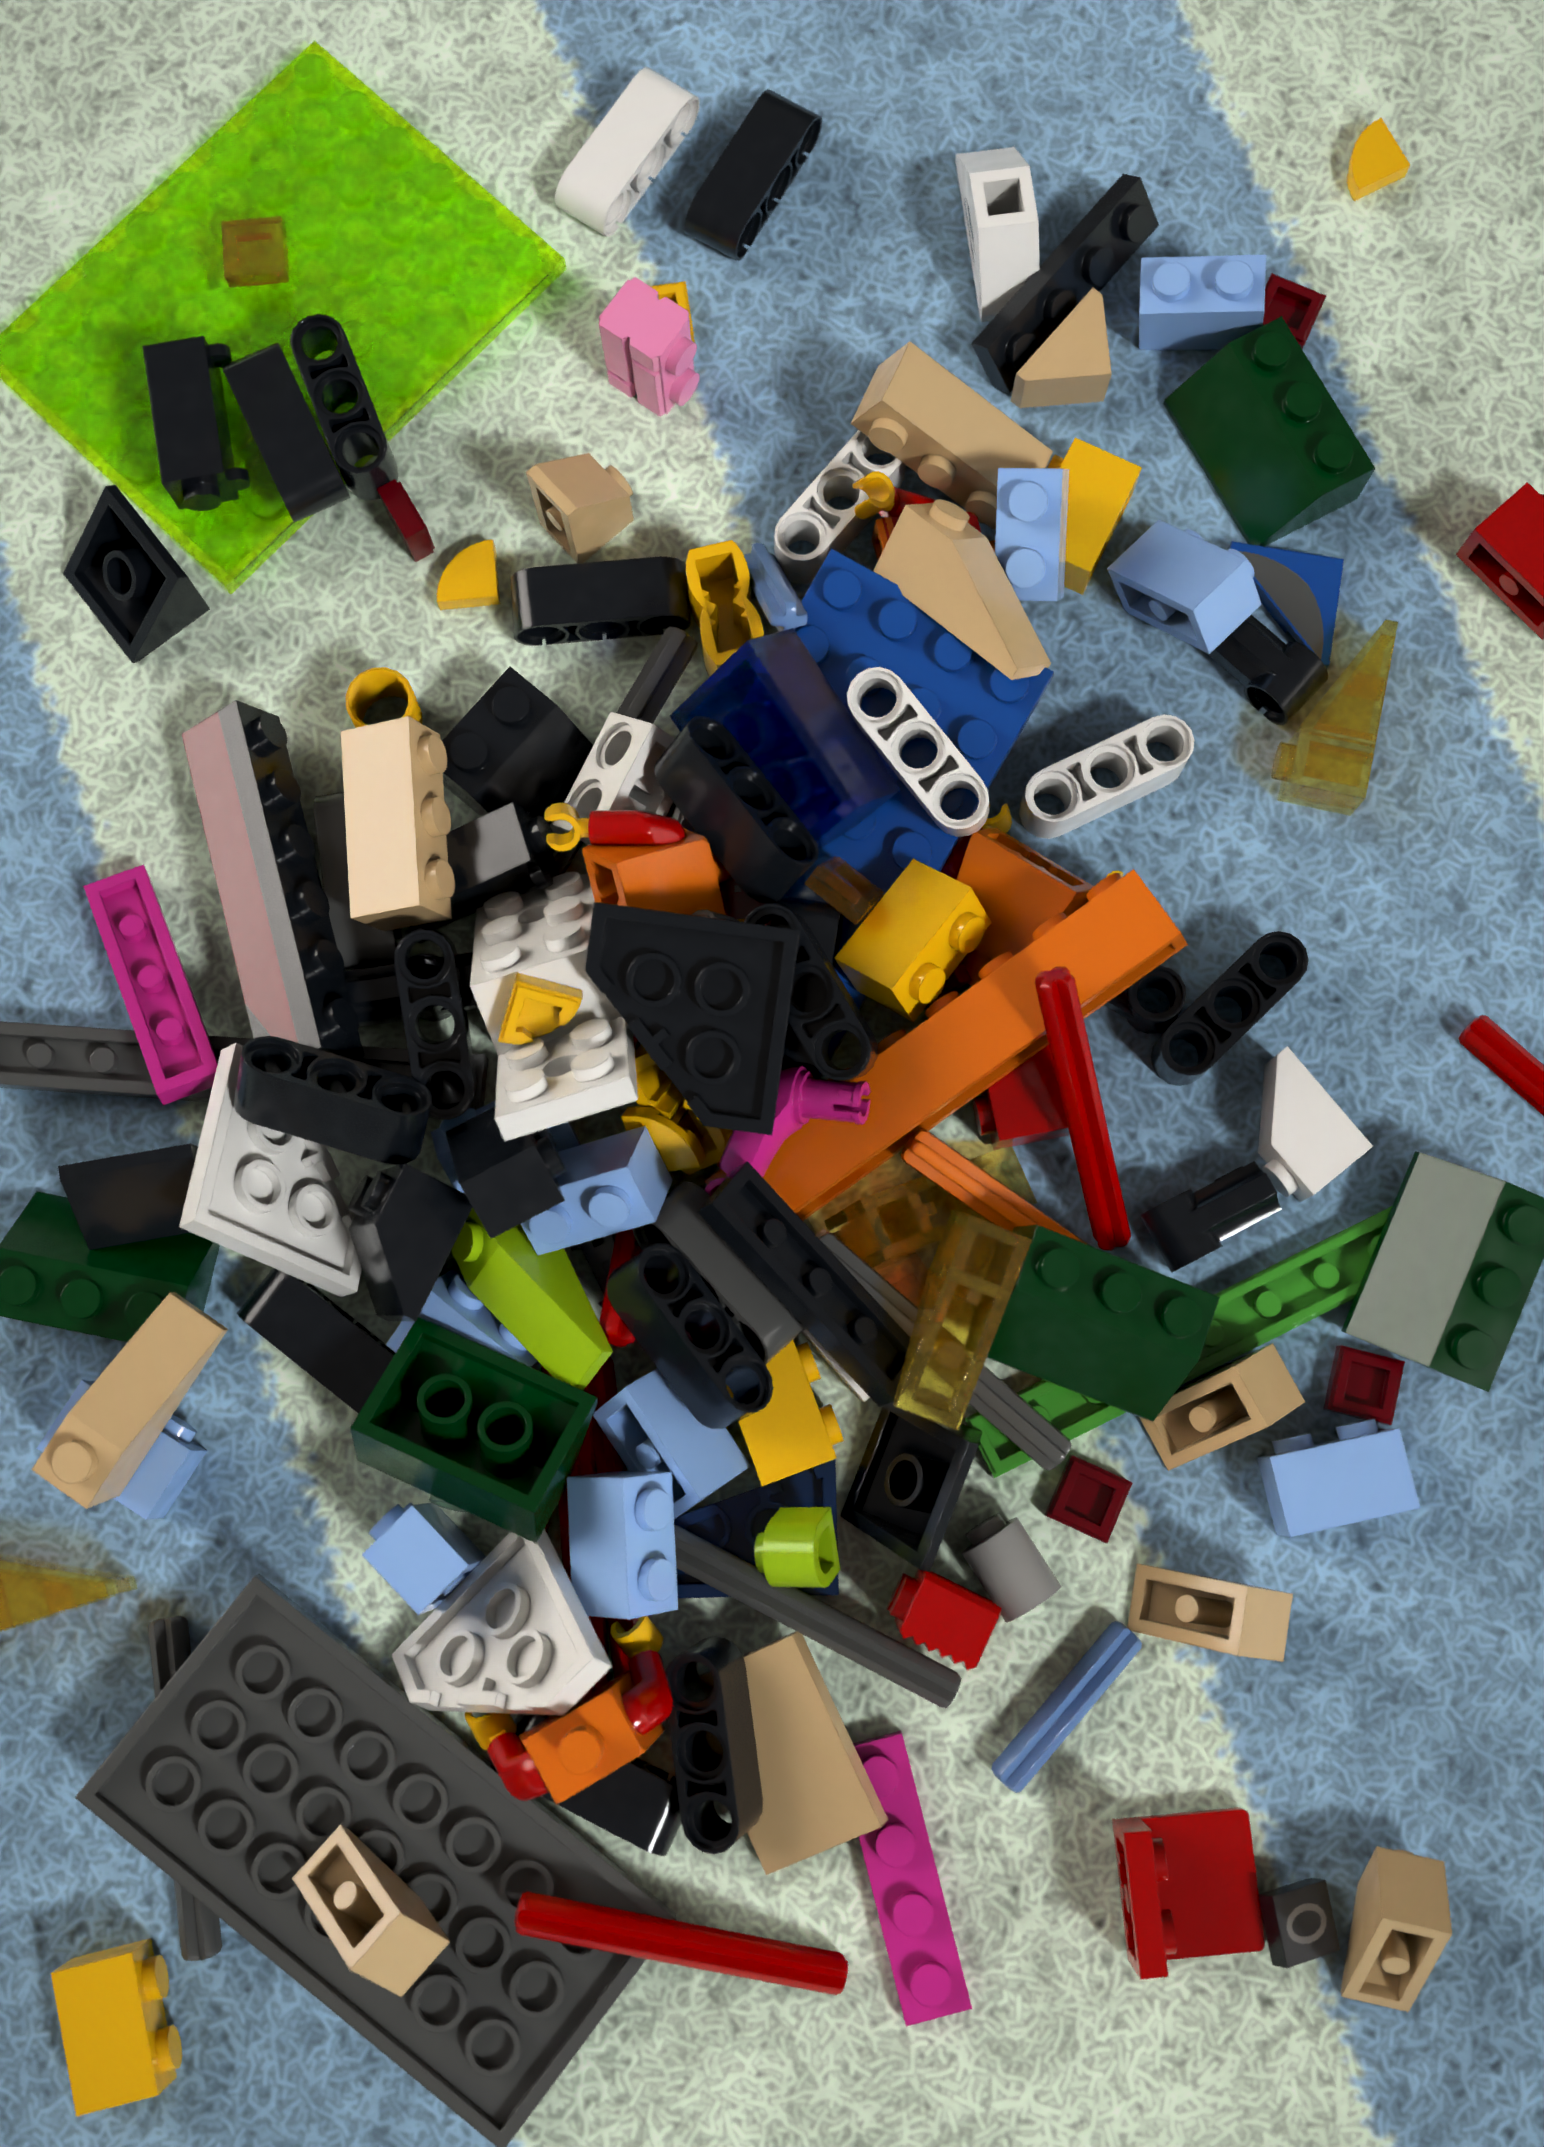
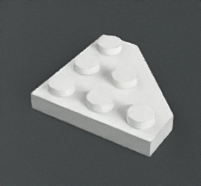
[179,1043,362,1297]
[391,1528,612,1716]

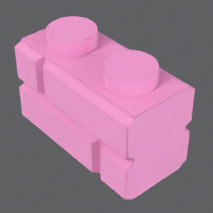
[599,277,700,417]

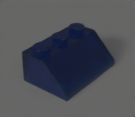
[670,628,900,850]

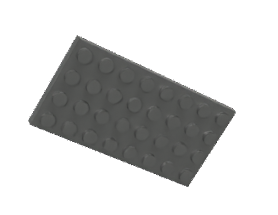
[75,1574,676,2147]

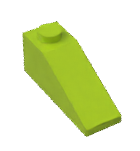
[451,1207,613,1390]

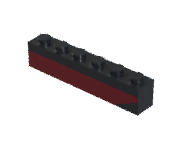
[182,700,364,1060]

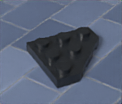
[585,902,800,1135]

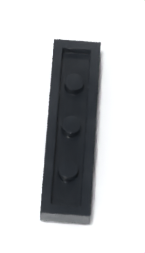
[971,174,1159,393]
[697,1161,927,1407]

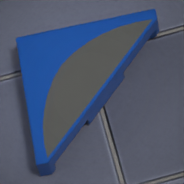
[1228,541,1344,669]

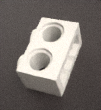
[553,712,675,845]

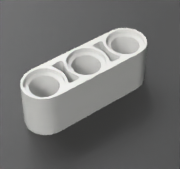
[555,67,700,237]
[774,430,906,584]
[847,667,990,837]
[1019,715,1194,839]

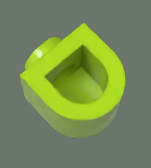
[754,1507,840,1588]

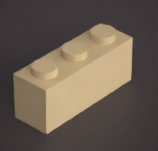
[850,341,1053,530]
[341,716,455,931]

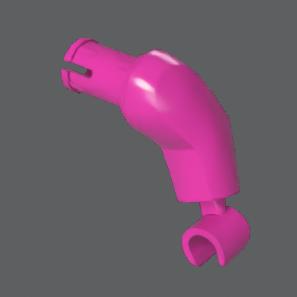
[705,1066,870,1196]

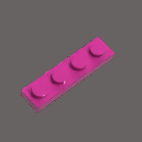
[83,864,218,1106]
[853,1731,972,2026]

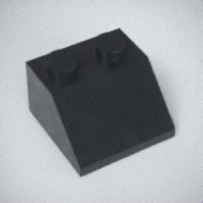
[442,666,593,825]
[348,1163,472,1321]

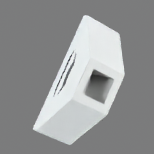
[956,147,1040,322]

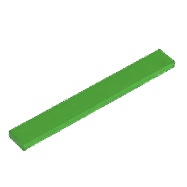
[963,1206,1392,1478]

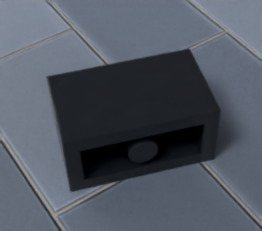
[445,1106,567,1239]

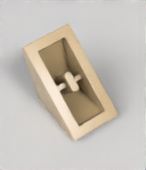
[1011,288,1112,408]

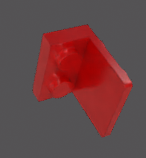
[1112,1807,1265,1980]

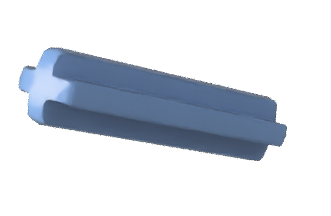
[743,543,808,638]
[992,1621,1142,1793]

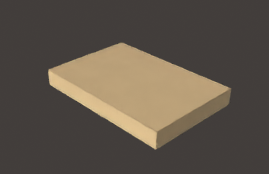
[699,1631,888,1875]

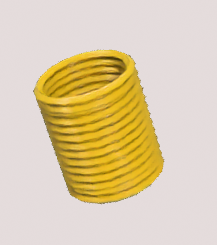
[345,667,423,728]

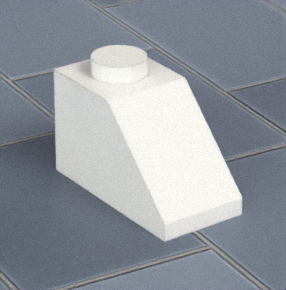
[1258,1046,1373,1202]

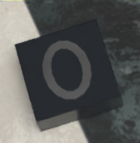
[1258,1878,1340,1968]

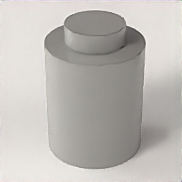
[962,1513,1061,1623]

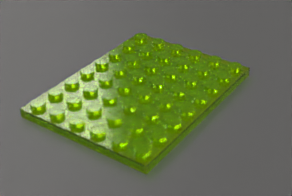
[0,40,566,595]

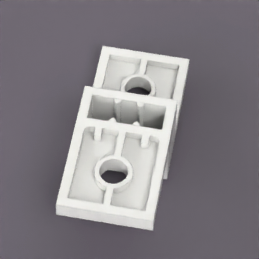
[470,872,638,1142]

